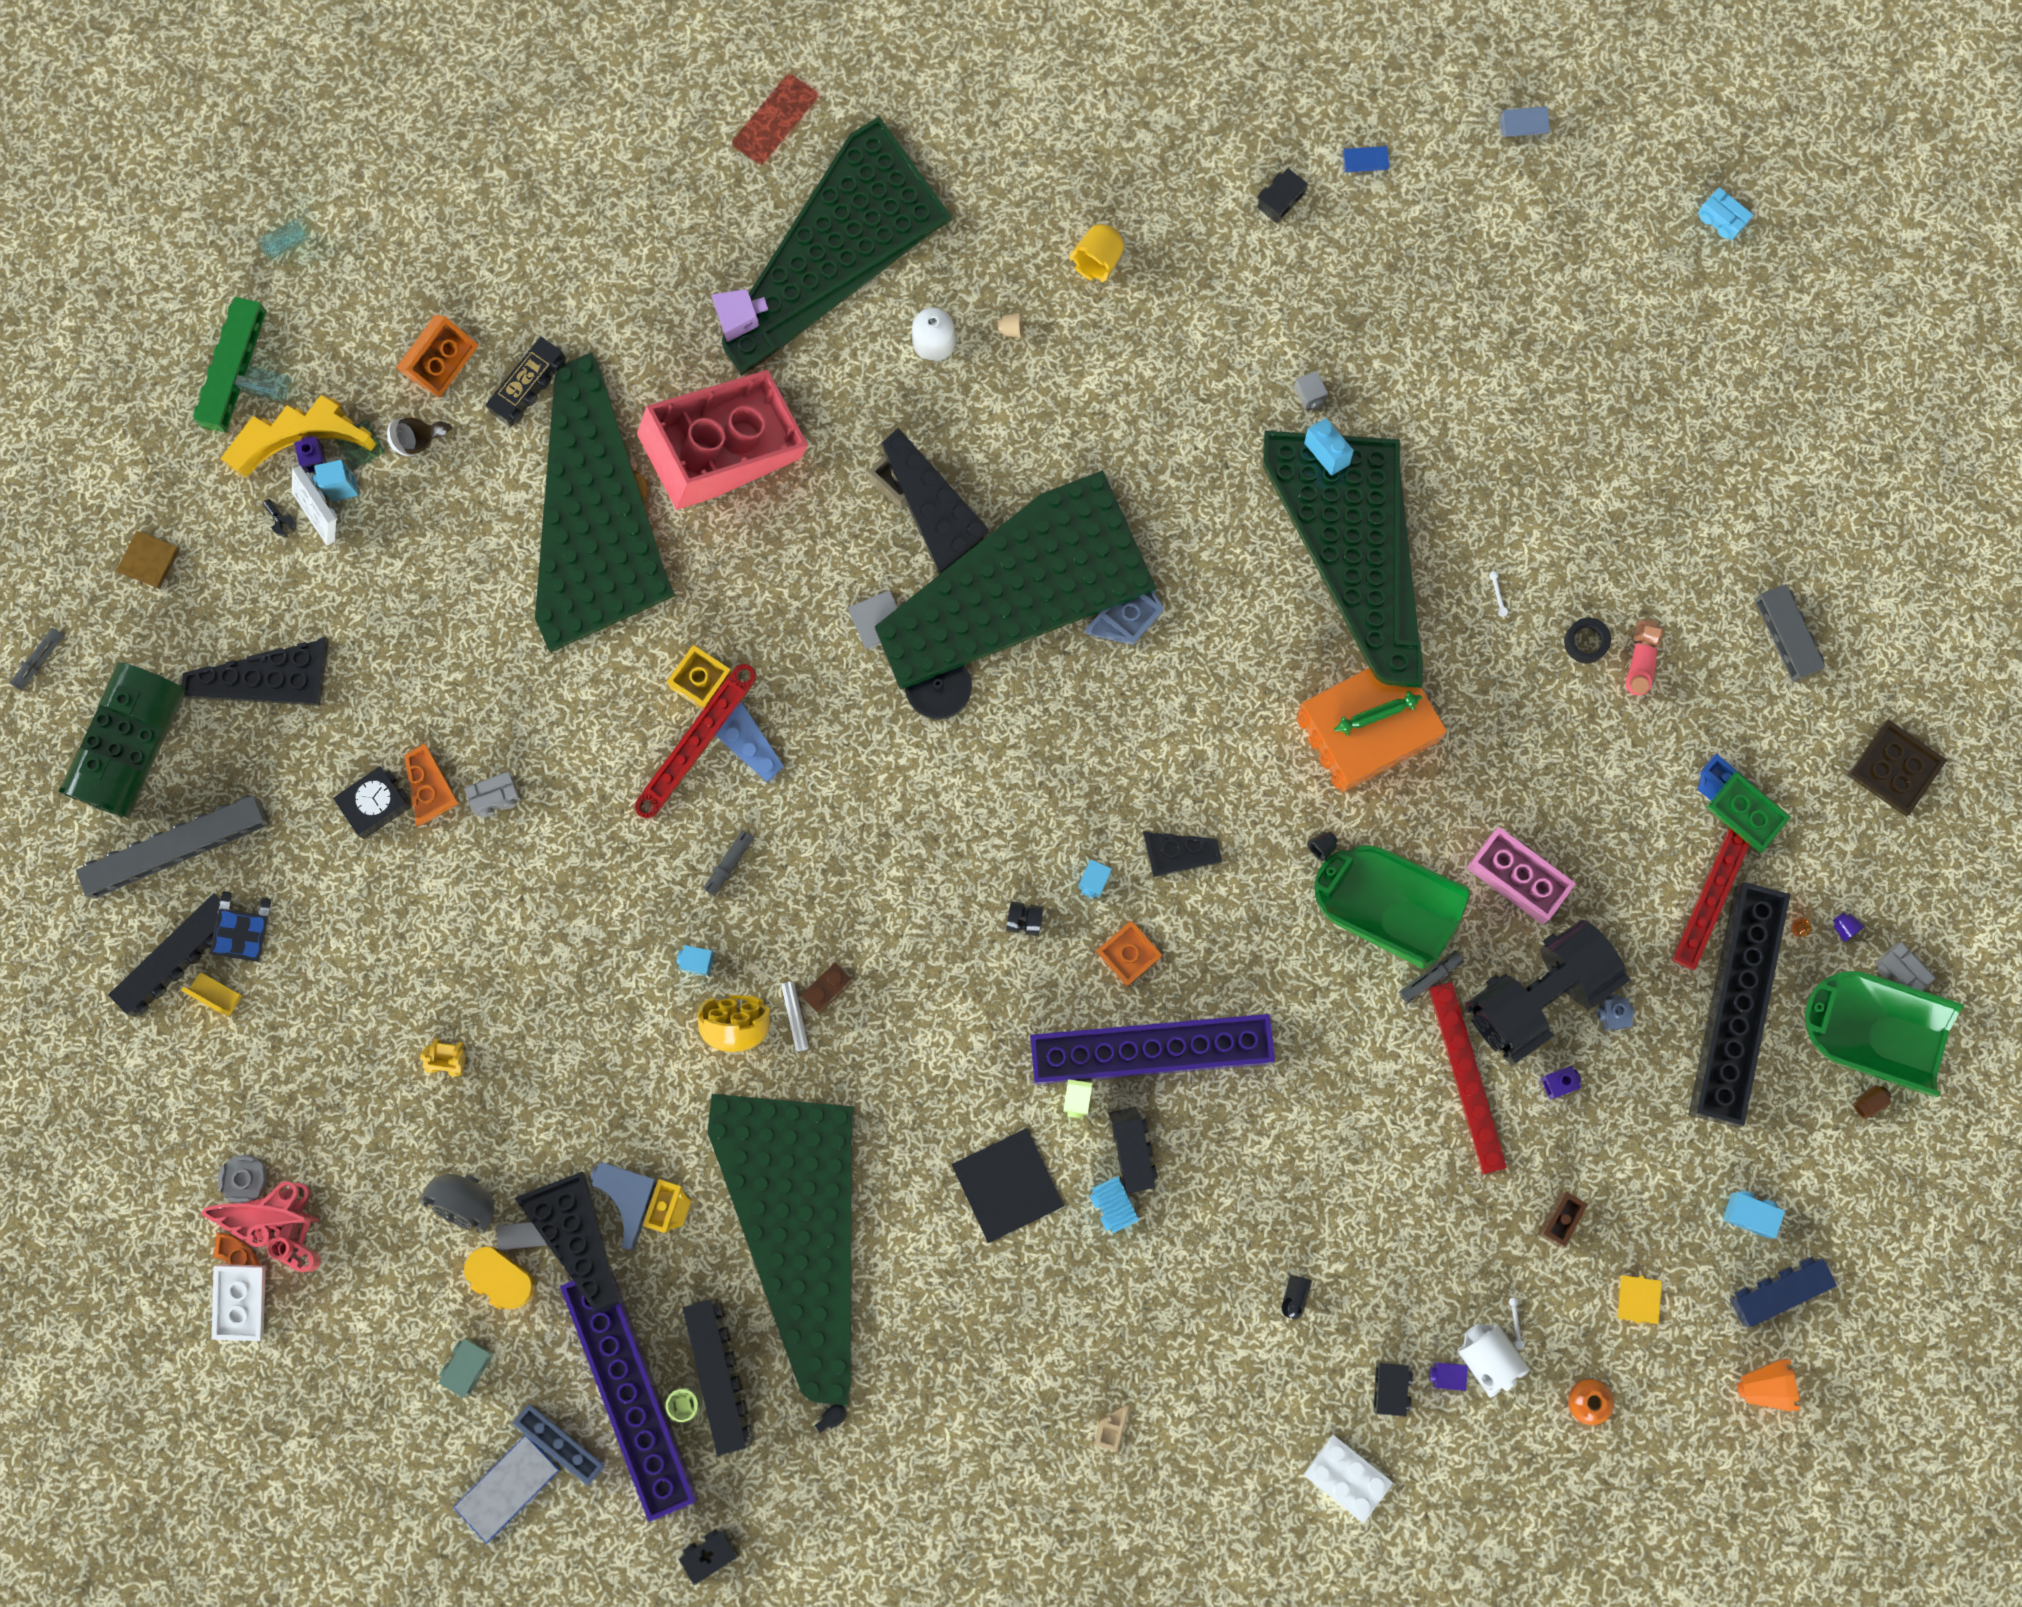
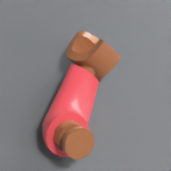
[1625,620,1664,696]

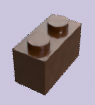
[801,962,853,1015]
[1537,1192,1588,1247]

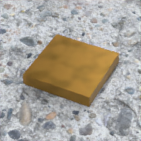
[116,530,180,589]

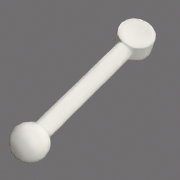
[1489,571,1508,617]
[1509,1297,1524,1350]

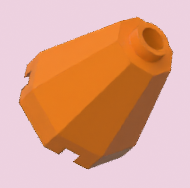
[1736,1358,1800,1411]

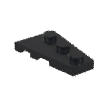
[1143,831,1222,878]

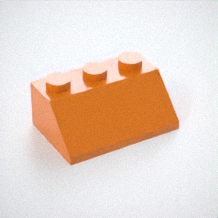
[396,315,479,398]

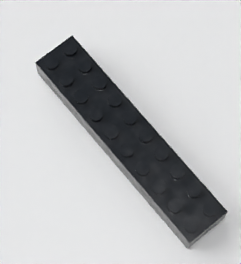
[1688,882,1791,1128]

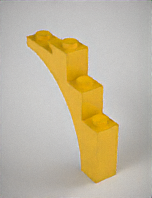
[220,395,376,478]

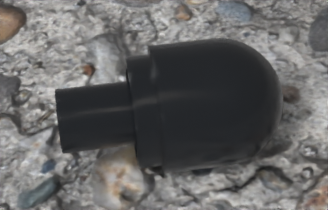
[814,1404,847,1433]

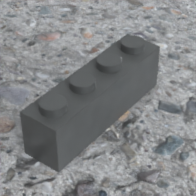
[1754,584,1825,682]

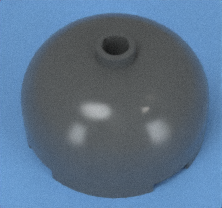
[418,1174,495,1234]

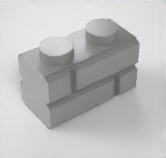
[464,771,521,818]
[1875,942,1936,991]

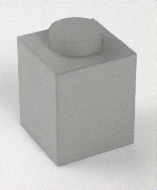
[1294,371,1328,410]

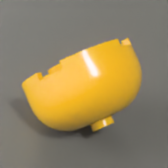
[698,995,770,1052]

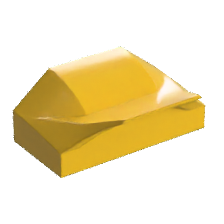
[642,1179,691,1233]

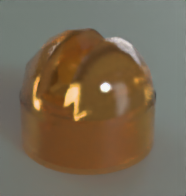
[1791,917,1813,937]

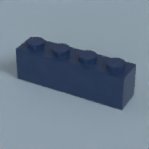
[1729,1256,1837,1327]

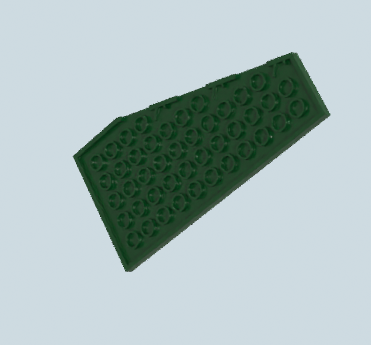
[875,470,1156,690]

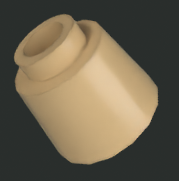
[998,312,1023,338]

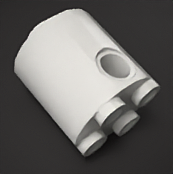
[1457,1323,1530,1398]

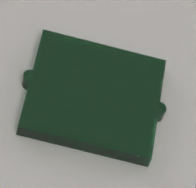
[336,420,385,470]

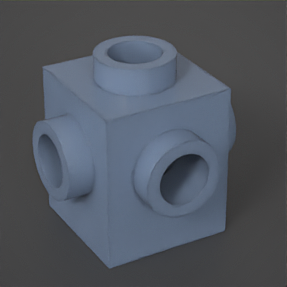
[1597,994,1634,1031]

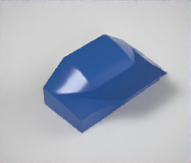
[1697,753,1752,801]

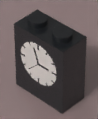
[333,766,411,839]

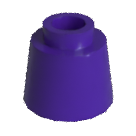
[1833,912,1865,943]

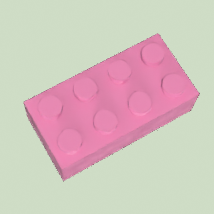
[1466,826,1576,925]

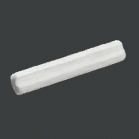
[782,982,809,1052]

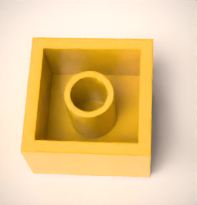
[666,645,732,710]

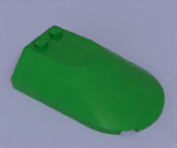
[1314,845,1470,970]
[1805,971,1964,1098]

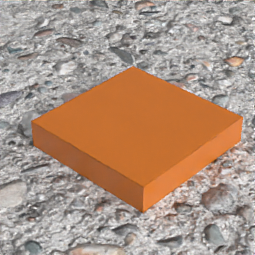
[1096,920,1163,987]

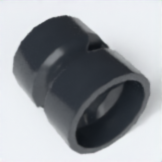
[1006,901,1044,937]

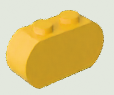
[464,1247,536,1310]

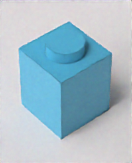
[1078,859,1112,899]
[677,945,715,977]

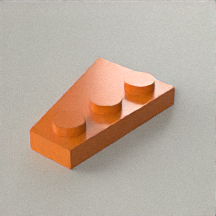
[404,744,459,827]

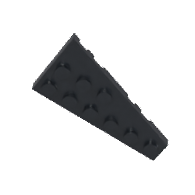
[880,428,989,575]
[181,637,329,706]
[514,1171,620,1313]

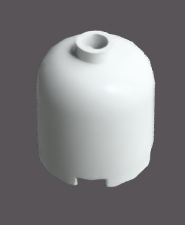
[912,307,956,362]

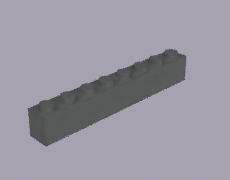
[76,795,270,899]

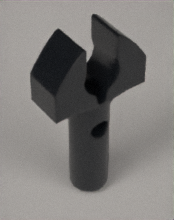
[263,499,296,537]

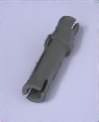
[9,628,65,691]
[703,830,754,896]
[1398,950,1464,1004]

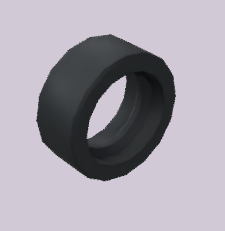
[1564,617,1612,664]

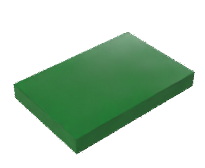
[1706,771,1791,853]

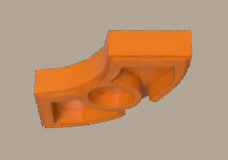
[214,1232,260,1265]

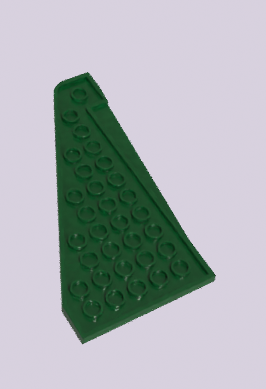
[707,1094,855,1406]

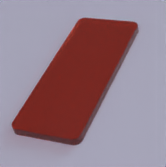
[732,74,818,165]

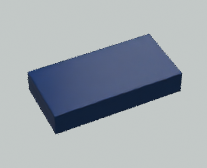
[1343,146,1389,172]

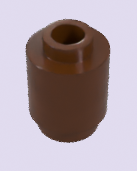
[1853,1085,1892,1119]

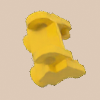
[420,1038,466,1077]

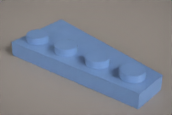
[716,702,784,783]

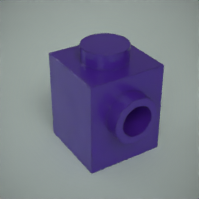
[294,436,327,474]
[1540,1065,1582,1100]

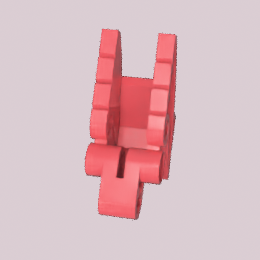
[201,1181,321,1272]

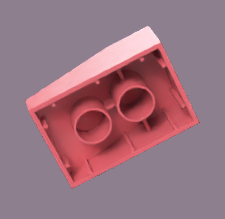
[637,370,808,510]

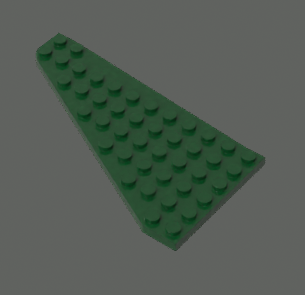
[722,116,952,376]
[535,352,676,652]
[1263,431,1423,688]

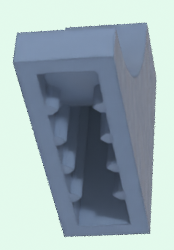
[591,1162,658,1250]

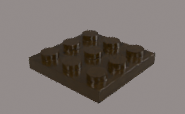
[1847,719,1947,816]

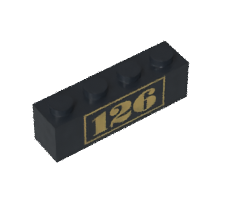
[485,336,566,427]

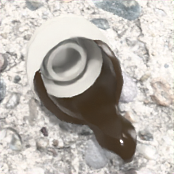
[387,417,453,456]

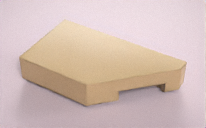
[1094,1405,1130,1452]

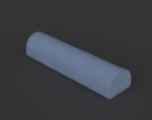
[512,1403,605,1487]

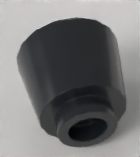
[1307,831,1338,862]

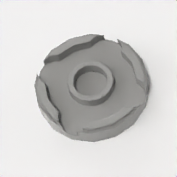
[218,1155,268,1203]

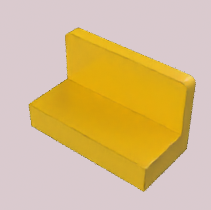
[181,972,242,1016]

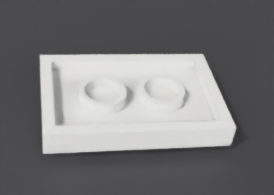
[292,466,338,545]
[212,1264,266,1341]
[1303,1435,1393,1523]

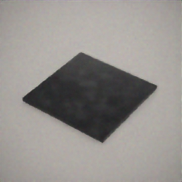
[951,1128,1064,1243]

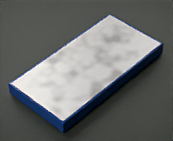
[453,1435,561,1544]

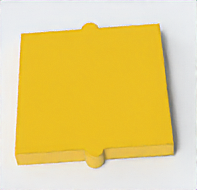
[1617,1275,1662,1324]

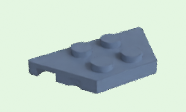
[1085,591,1164,645]

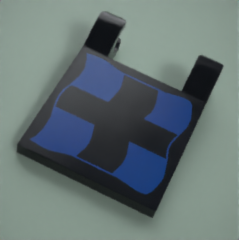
[210,891,271,962]

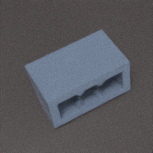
[1499,106,1550,137]

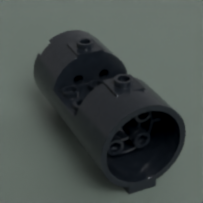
[1465,920,1631,1067]

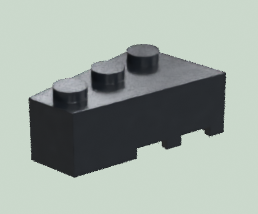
[1108,1106,1158,1194]

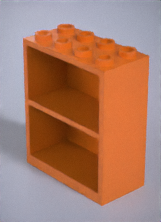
[1296,668,1447,793]

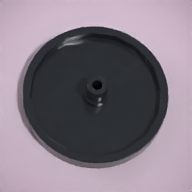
[905,665,972,720]

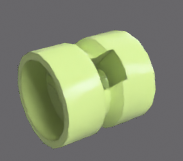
[666,1387,702,1422]

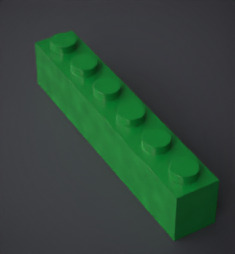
[193,296,267,433]

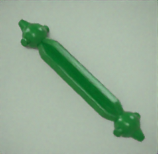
[1334,691,1422,735]

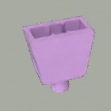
[711,289,768,342]

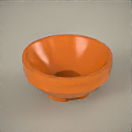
[1568,1379,1614,1425]

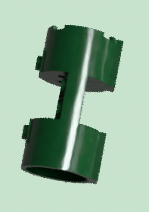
[58,662,186,819]

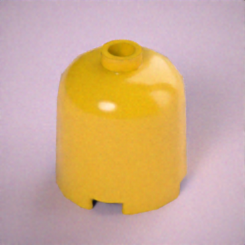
[1070,224,1125,282]

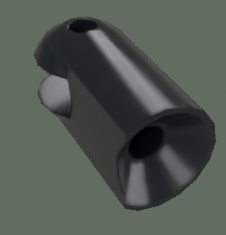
[1281,1274,1312,1320]

